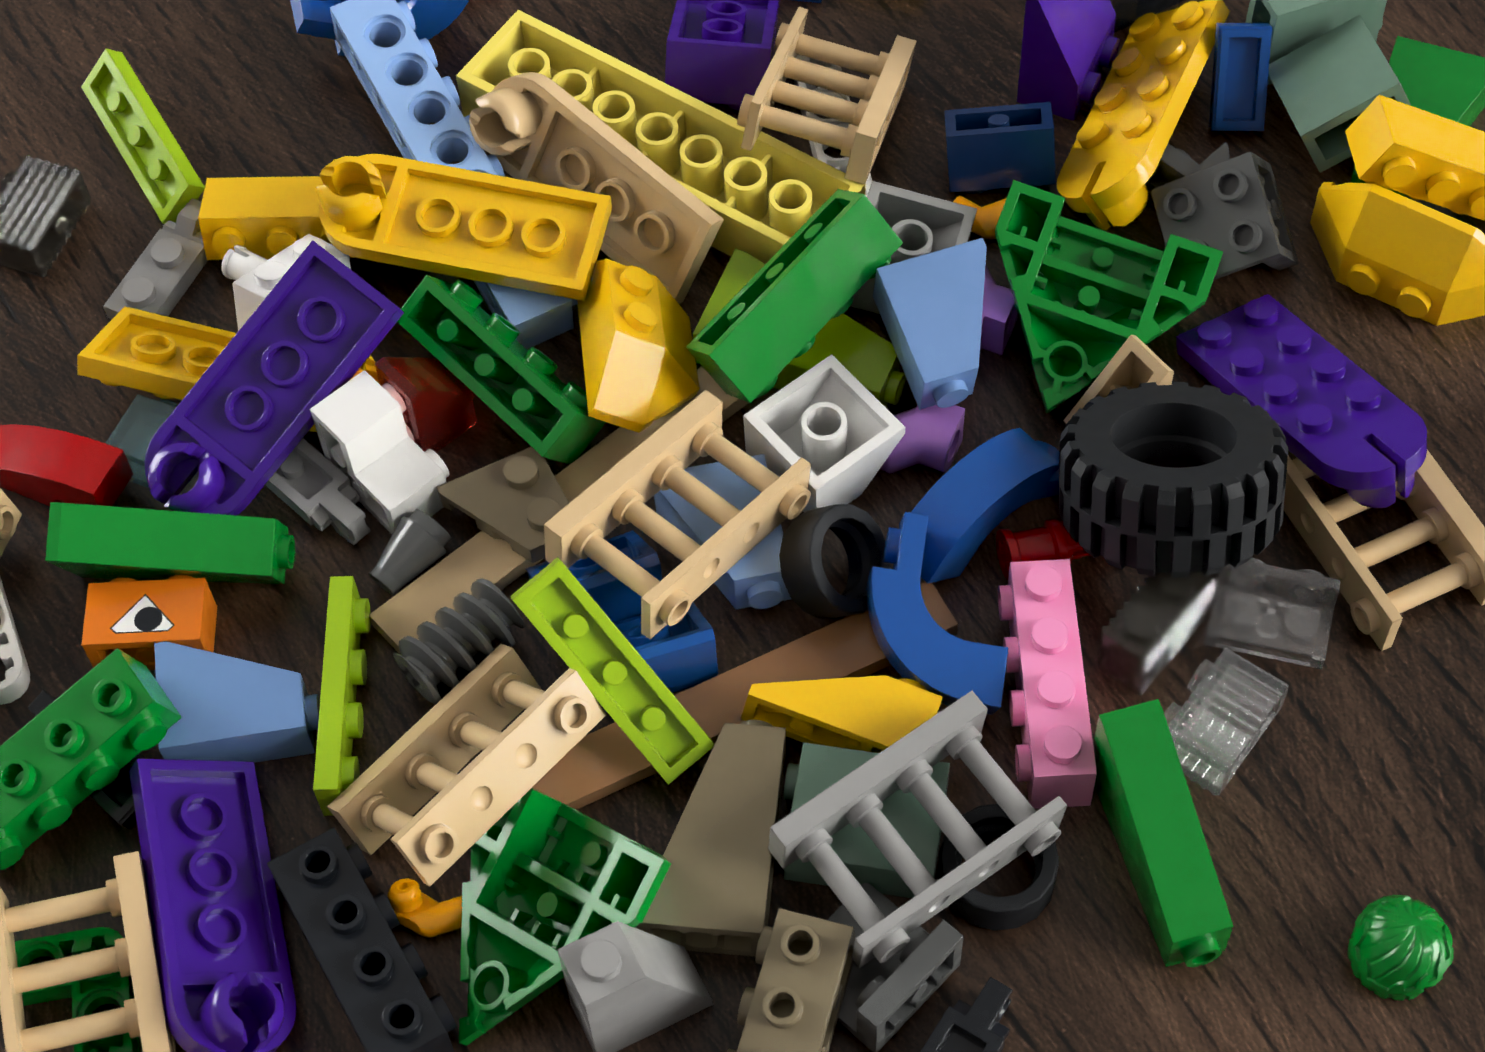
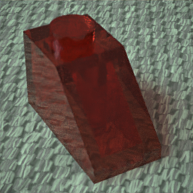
[374,357,477,453]

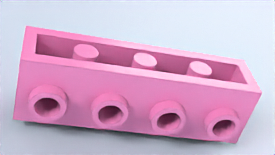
[998,559,1097,809]

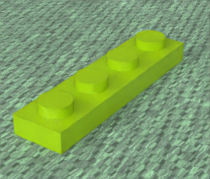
[81,48,205,224]
[510,557,715,785]
[313,576,371,816]

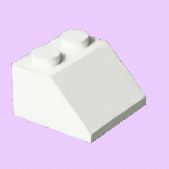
[743,354,905,512]

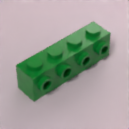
[686,189,903,403]
[397,275,606,465]
[0,648,182,870]

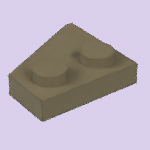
[436,447,569,563]

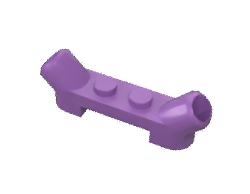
[880,266,1018,473]

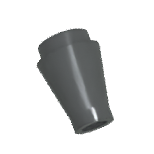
[368,509,451,596]

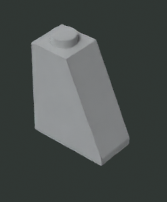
[558,921,713,1052]

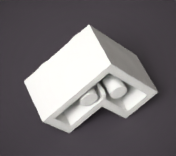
[310,370,450,534]

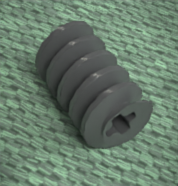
[393,578,524,705]

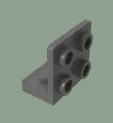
[1151,151,1299,280]
[828,883,964,1052]

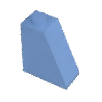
[873,238,987,410]
[154,641,320,763]

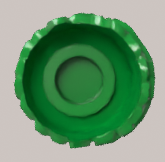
[1347,895,1454,1000]

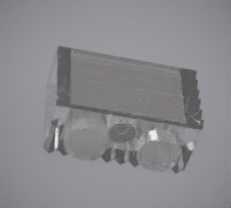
[1164,648,1289,796]

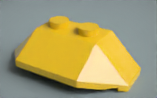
[1310,182,1485,326]
[577,259,700,433]

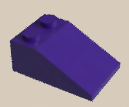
[665,0,779,111]
[1017,0,1120,121]

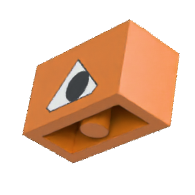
[81,575,217,670]

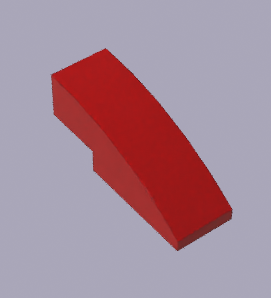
[0,424,134,506]

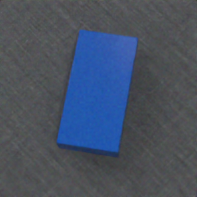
[1209,23,1272,131]

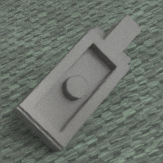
[103,198,208,319]
[265,438,371,545]

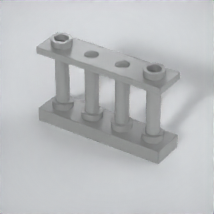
[768,690,1067,969]

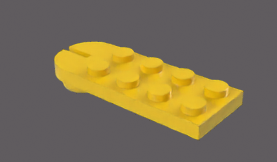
[1056,0,1230,230]
[316,154,612,301]
[77,306,379,432]

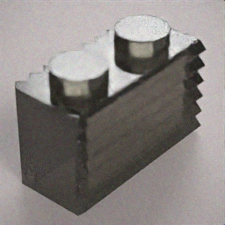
[0,155,91,277]
[1096,572,1217,695]

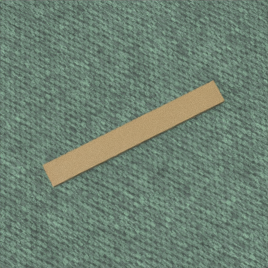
[369,366,749,655]

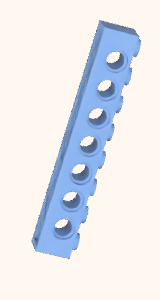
[330,0,577,349]

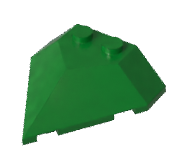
[995,180,1223,414]
[459,787,671,1046]

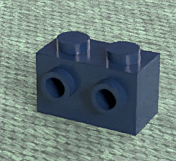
[944,102,1056,194]

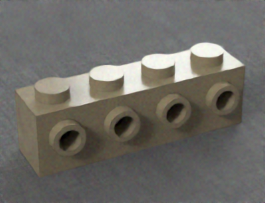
[727,908,856,1052]

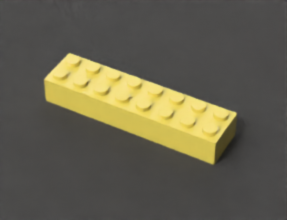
[456,10,866,264]

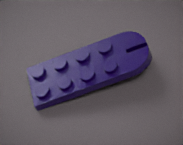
[145,240,404,516]
[1176,294,1427,508]
[129,759,296,1052]

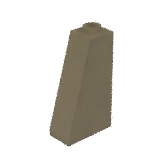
[637,720,787,957]

